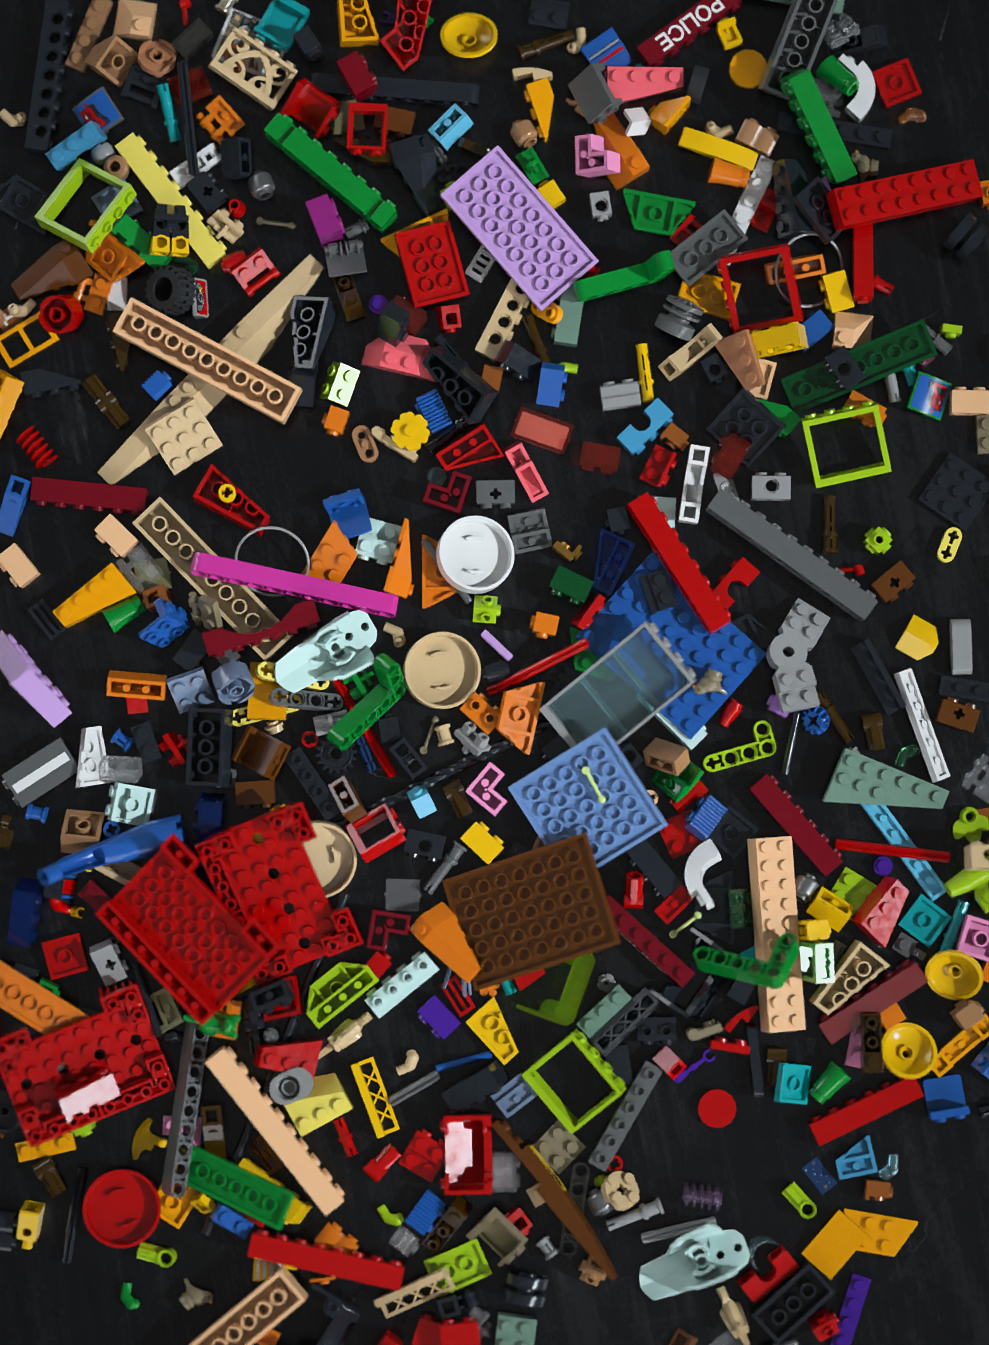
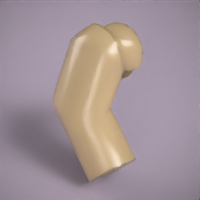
[0,109,27,127]

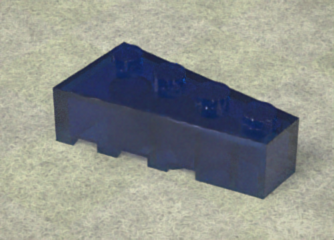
[193,792,226,877]

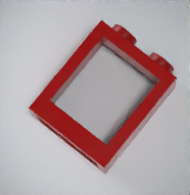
[347,102,388,156]
[345,803,406,863]

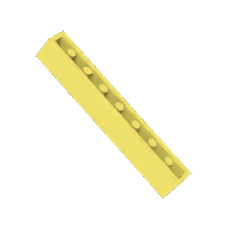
[115,133,227,269]

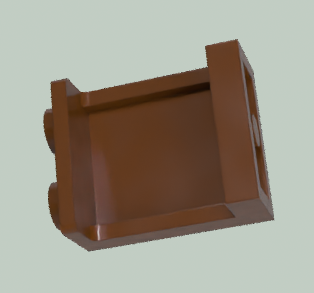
[231,725,291,781]

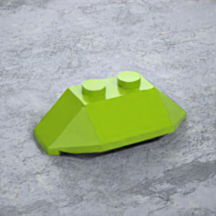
[306,962,379,1029]

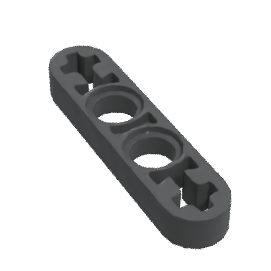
[269,688,343,713]

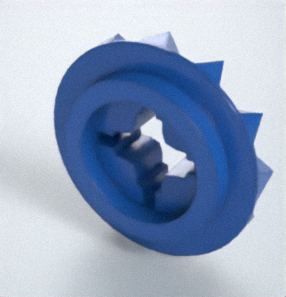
[800,706,830,735]

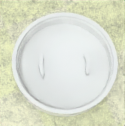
[436,516,514,594]

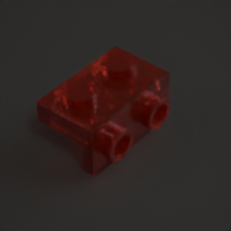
[167,66,213,107]

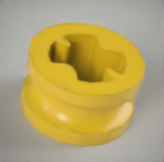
[218,484,236,503]

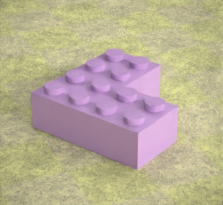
[0,630,72,728]

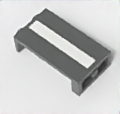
[2,738,78,808]

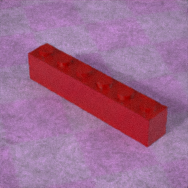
[808,1077,924,1146]

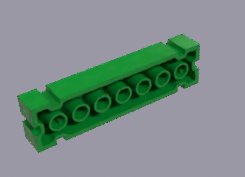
[264,112,397,234]

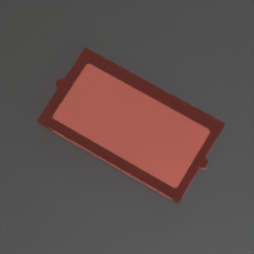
[510,406,574,455]

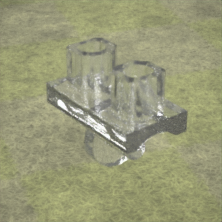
[469,1306,492,1340]

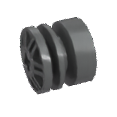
[654,294,704,341]

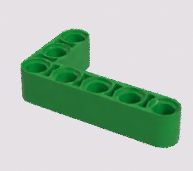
[572,250,676,302]
[327,653,406,750]
[693,933,799,989]

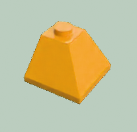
[647,96,691,135]

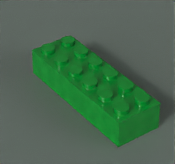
[780,68,858,184]

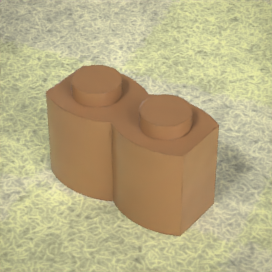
[734,118,780,158]

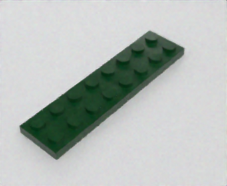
[781,319,938,414]

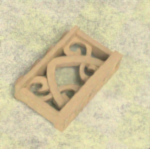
[207,27,298,111]

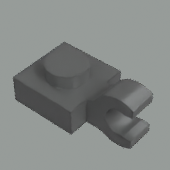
[891,932,927,961]

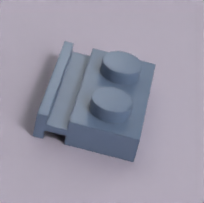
[490,1072,537,1118]

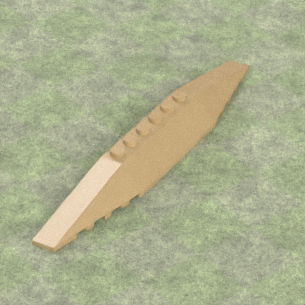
[97,255,324,485]

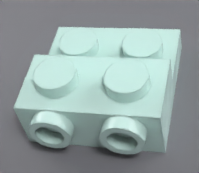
[355,518,402,566]
[105,782,155,826]

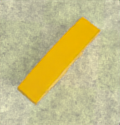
[678,127,759,171]

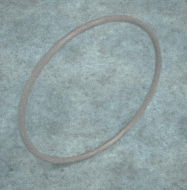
[775,233,844,308]
[234,526,310,597]

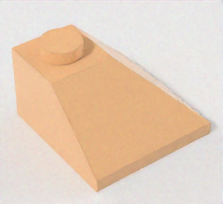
[113,0,157,41]
[831,312,873,351]

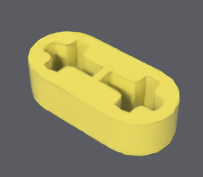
[937,527,962,563]

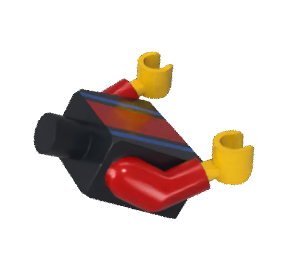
[43,869,92,918]

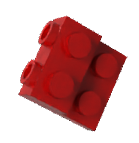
[398,1128,445,1182]

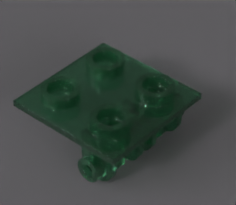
[729,888,753,929]

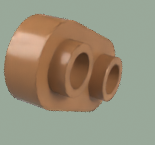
[352,425,378,463]

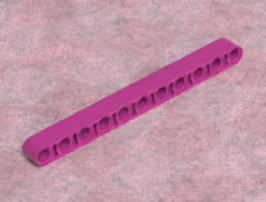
[190,552,399,618]

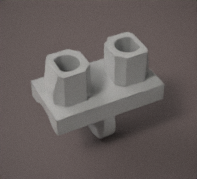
[313,710,347,736]
[454,721,491,756]

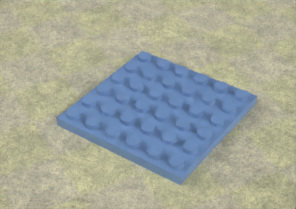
[508,726,668,868]

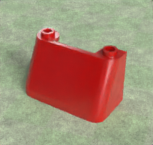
[440,1113,493,1195]

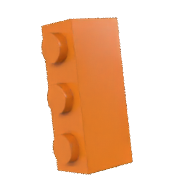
[764,253,826,285]
[107,670,167,700]

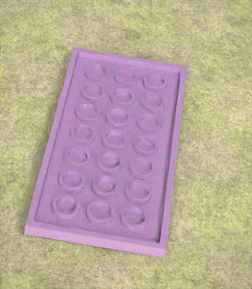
[440,145,599,312]

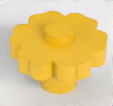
[391,412,430,452]

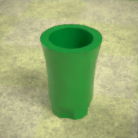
[816,55,859,96]
[101,595,146,633]
[809,1060,852,1104]

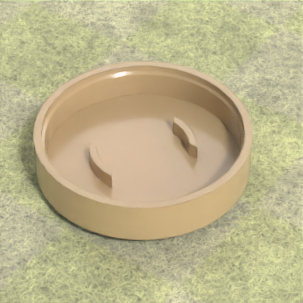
[403,632,481,709]
[303,820,357,897]

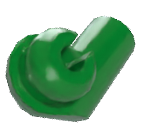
[121,1282,140,1310]

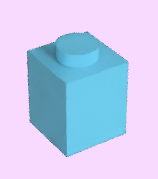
[407,784,437,819]

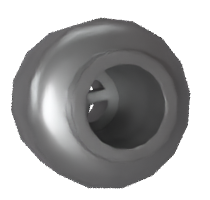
[247,170,275,200]
[795,873,819,903]
[586,1187,613,1217]

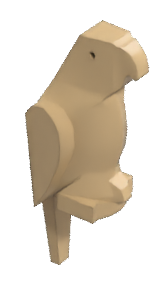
[318,1011,373,1060]
[716,1286,750,1345]

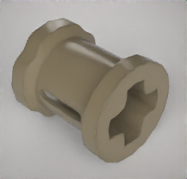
[214,0,238,16]

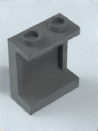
[568,62,624,124]

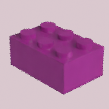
[305,194,345,248]

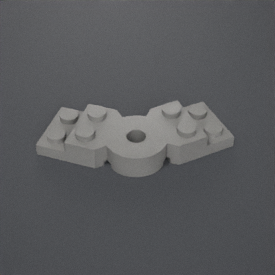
[766,598,830,714]

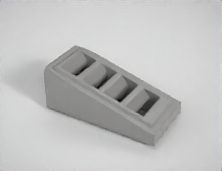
[465,245,496,283]

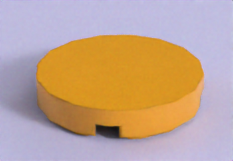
[729,50,767,88]

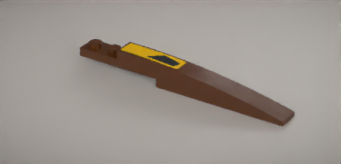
[491,1119,618,1280]

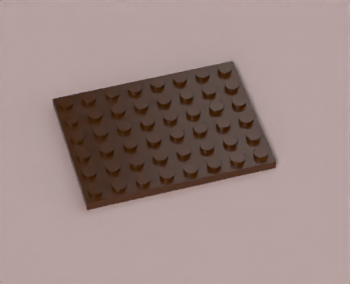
[442,832,621,991]

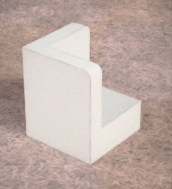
[623,107,651,136]

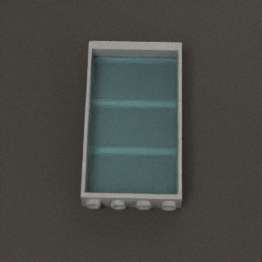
[539,620,697,748]

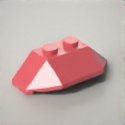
[362,335,436,382]

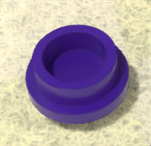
[369,295,388,314]
[873,856,893,876]

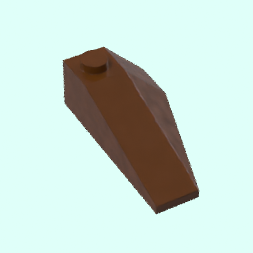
[11,239,93,300]

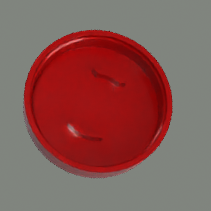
[83,1168,161,1248]

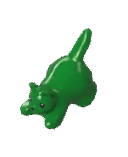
[183,1011,241,1039]

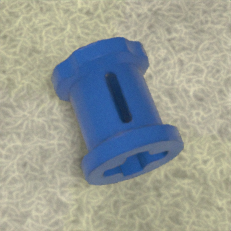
[110,728,135,753]
[25,803,49,824]
[103,821,123,838]

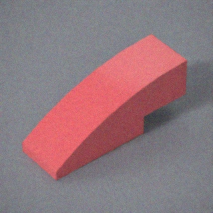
[502,441,549,503]

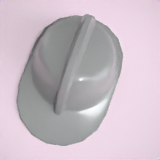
[269,1067,314,1105]

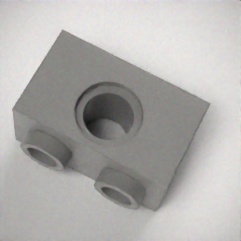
[751,472,791,501]

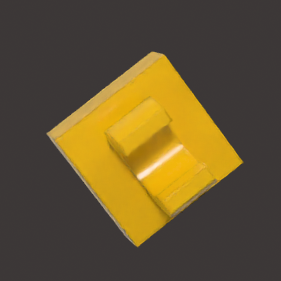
[189,1192,217,1214]

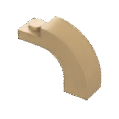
[658,323,723,381]

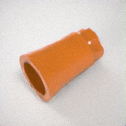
[707,157,750,188]

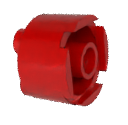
[39,294,84,334]

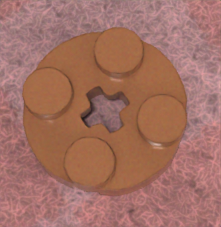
[138,39,176,77]

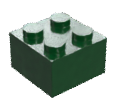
[549,565,594,606]

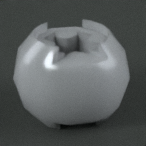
[91,142,115,166]

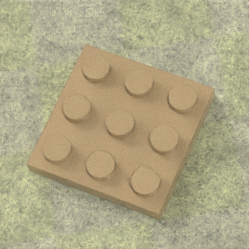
[144,397,223,475]

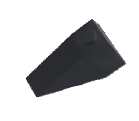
[290,296,337,370]

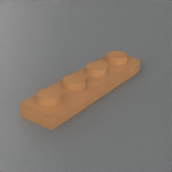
[65,0,113,73]

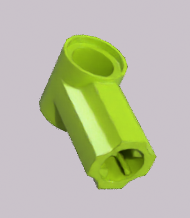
[781,1181,817,1219]
[137,1242,177,1268]

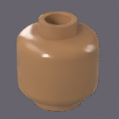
[510,119,538,148]
[104,155,130,180]

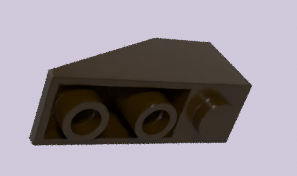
[334,135,392,166]
[332,274,365,322]
[105,311,133,373]
[860,1013,883,1074]
[201,1103,227,1160]
[421,1195,473,1255]

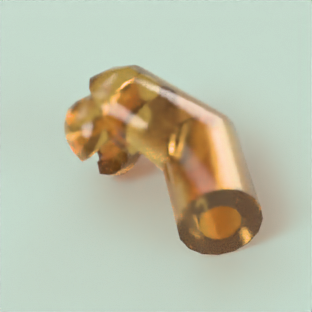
[897,108,927,125]

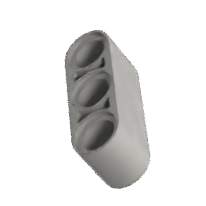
[950,619,972,675]

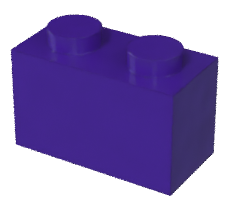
[417,994,461,1039]

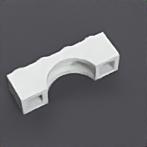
[678,444,710,525]

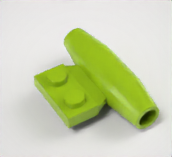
[944,856,989,914]

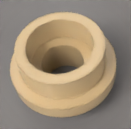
[265,720,283,735]

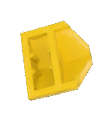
[895,615,938,660]

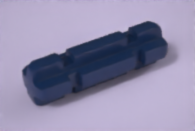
[355,735,377,772]

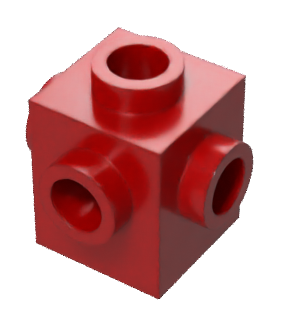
[807,1307,840,1342]

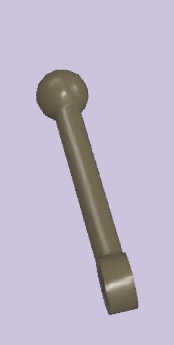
[256,217,296,229]
[420,716,439,754]

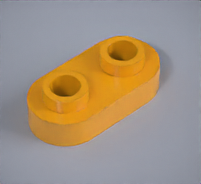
[531,302,563,324]

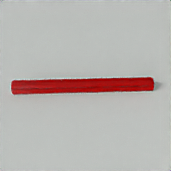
[486,638,590,697]
[332,679,397,778]
[835,839,950,863]

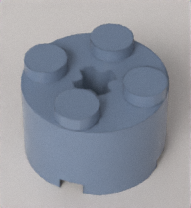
[211,659,255,704]

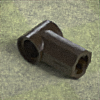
[861,712,885,751]
[441,777,473,819]
[766,1047,787,1086]
[32,1156,67,1198]

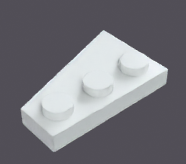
[76,726,111,788]

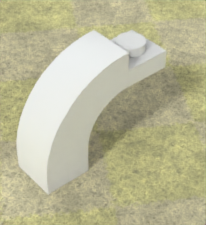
[838,54,875,123]
[684,838,722,910]

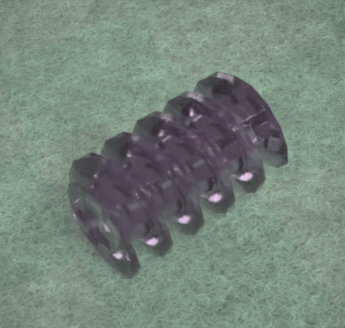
[682,1181,723,1212]

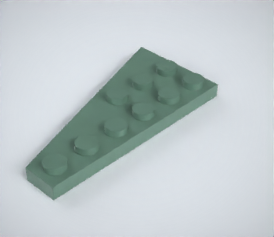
[822,747,950,809]

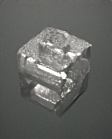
[389,1225,420,1256]

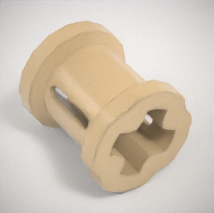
[434,724,455,747]

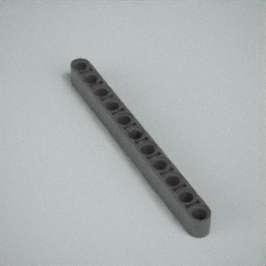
[161,1012,209,1198]

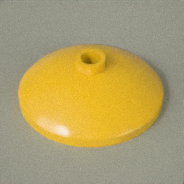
[440,13,498,58]
[925,950,983,1000]
[882,1023,937,1079]

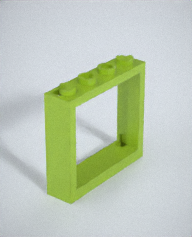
[34,158,137,254]
[801,400,892,488]
[521,1029,626,1134]

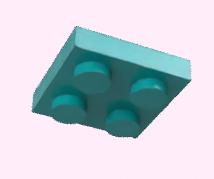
[898,894,952,948]
[774,1062,812,1105]

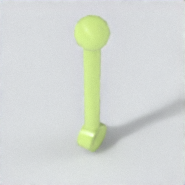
[582,766,606,803]
[669,912,702,938]

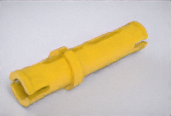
[635,343,655,402]

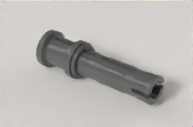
[422,840,468,895]

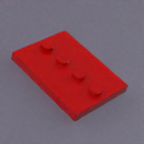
[394,220,469,309]

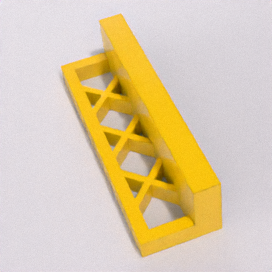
[351,1057,400,1138]

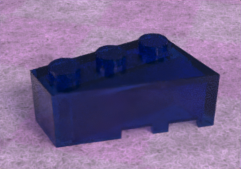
[593,528,636,598]
[7,877,43,948]

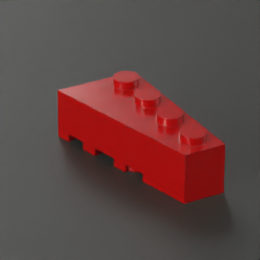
[193,464,270,538]

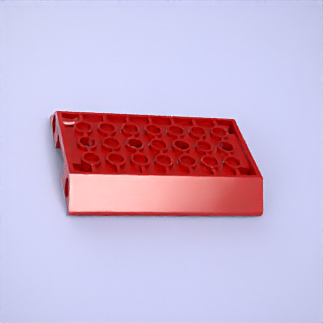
[195,802,364,986]
[0,984,176,1148]

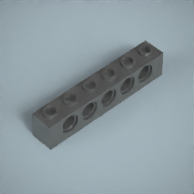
[588,1059,663,1171]

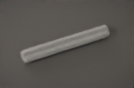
[641,1216,717,1243]

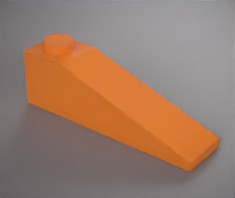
[594,113,650,191]
[384,518,414,599]
[409,902,481,983]

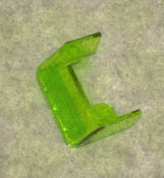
[516,953,595,1025]

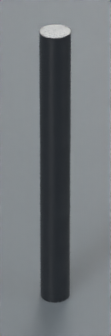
[781,710,802,775]
[131,963,163,1038]

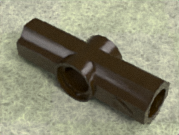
[82,374,130,430]

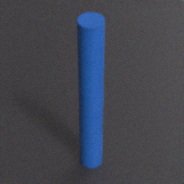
[435,1050,493,1072]

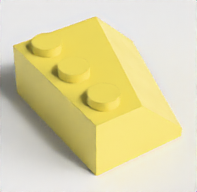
[284,1073,353,1137]

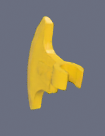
[132,1118,168,1160]

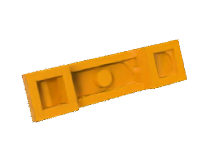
[932,1013,989,1078]

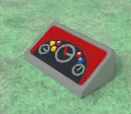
[192,277,209,319]

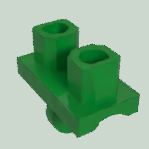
[515,146,549,186]
[342,668,374,700]

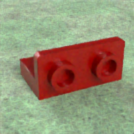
[639,445,678,489]

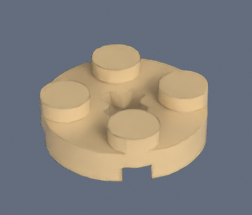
[601,1171,639,1211]

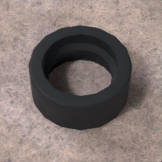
[686,65,709,104]

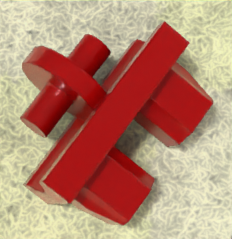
[158,730,188,767]

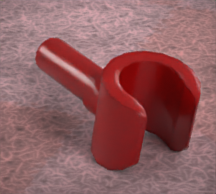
[179,0,192,25]
[838,565,865,577]

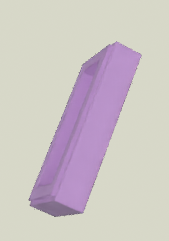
[481,629,513,662]

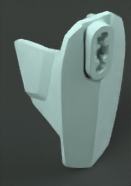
[275,610,377,693]
[639,1224,750,1300]

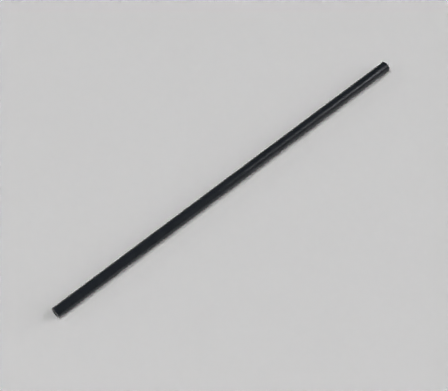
[201,892,349,1236]

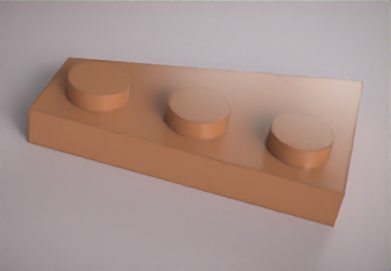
[715,329,766,391]

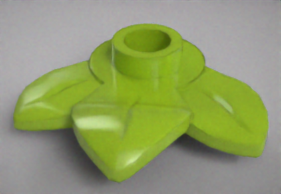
[953,807,989,842]

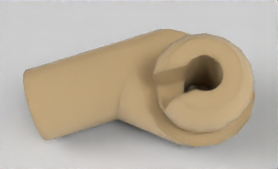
[567,28,586,54]
[705,121,734,138]
[8,298,37,317]
[383,622,406,648]
[396,1049,419,1076]

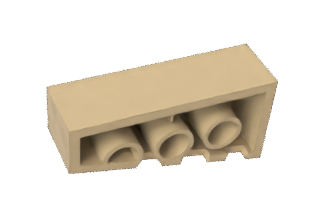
[809,939,890,1015]

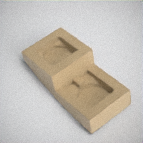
[512,68,553,82]

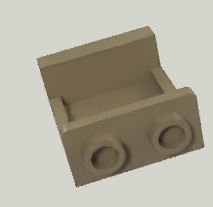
[466,1207,528,1267]

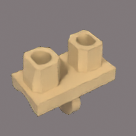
[206,208,244,244]

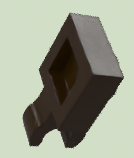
[0,814,15,849]

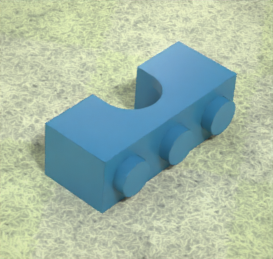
[46,121,108,172]
[616,398,674,456]

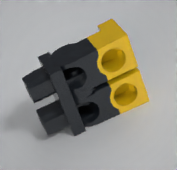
[150,204,189,258]

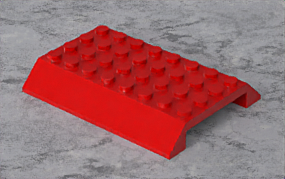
[95,833,281,1026]

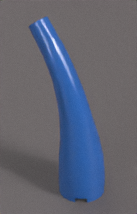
[37,814,188,886]

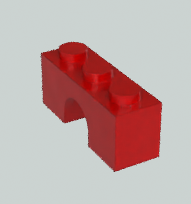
[711,557,760,609]
[737,1244,799,1304]

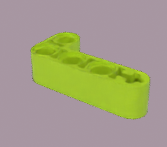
[702,721,776,772]

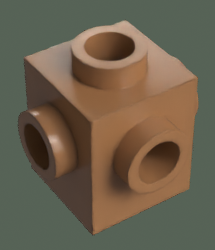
[579,1255,607,1287]

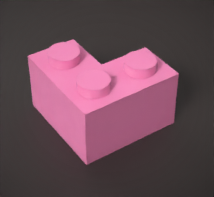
[575,134,620,178]
[465,762,507,816]

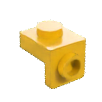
[716,17,743,50]

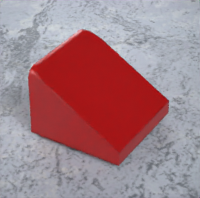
[126,697,149,715]

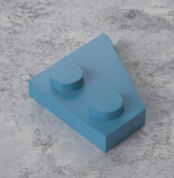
[835,1135,878,1180]

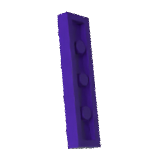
[829,1273,871,1345]

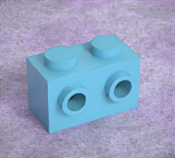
[428,103,474,150]

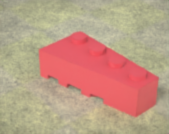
[605,66,684,103]

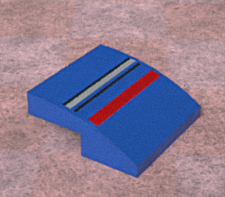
[580,27,633,79]

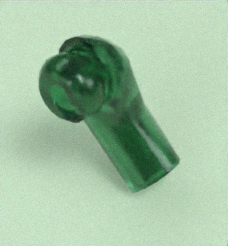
[174,255,199,275]
[895,744,921,768]

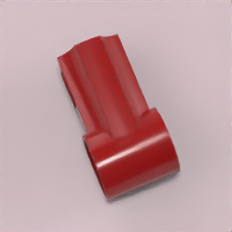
[669,779,709,813]
[623,871,643,909]
[362,1143,401,1183]

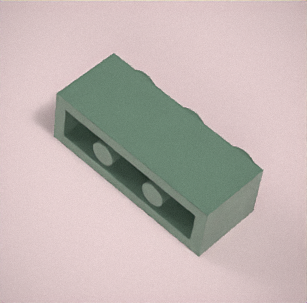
[551,286,583,347]
[576,983,632,1038]

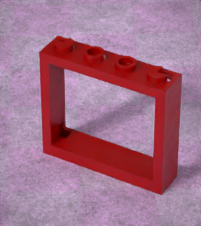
[717,243,804,334]

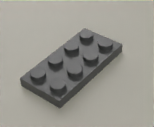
[671,209,748,287]

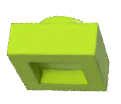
[940,324,962,339]

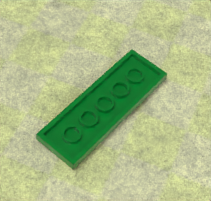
[187,1145,296,1230]

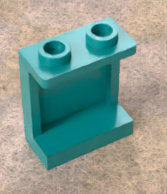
[253,0,310,53]

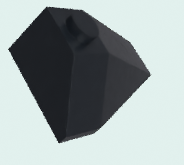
[387,134,441,216]

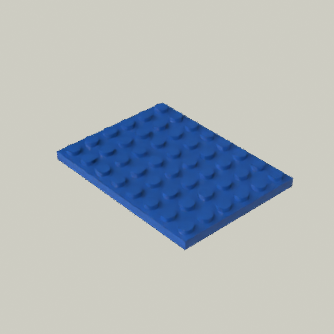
[575,552,766,740]

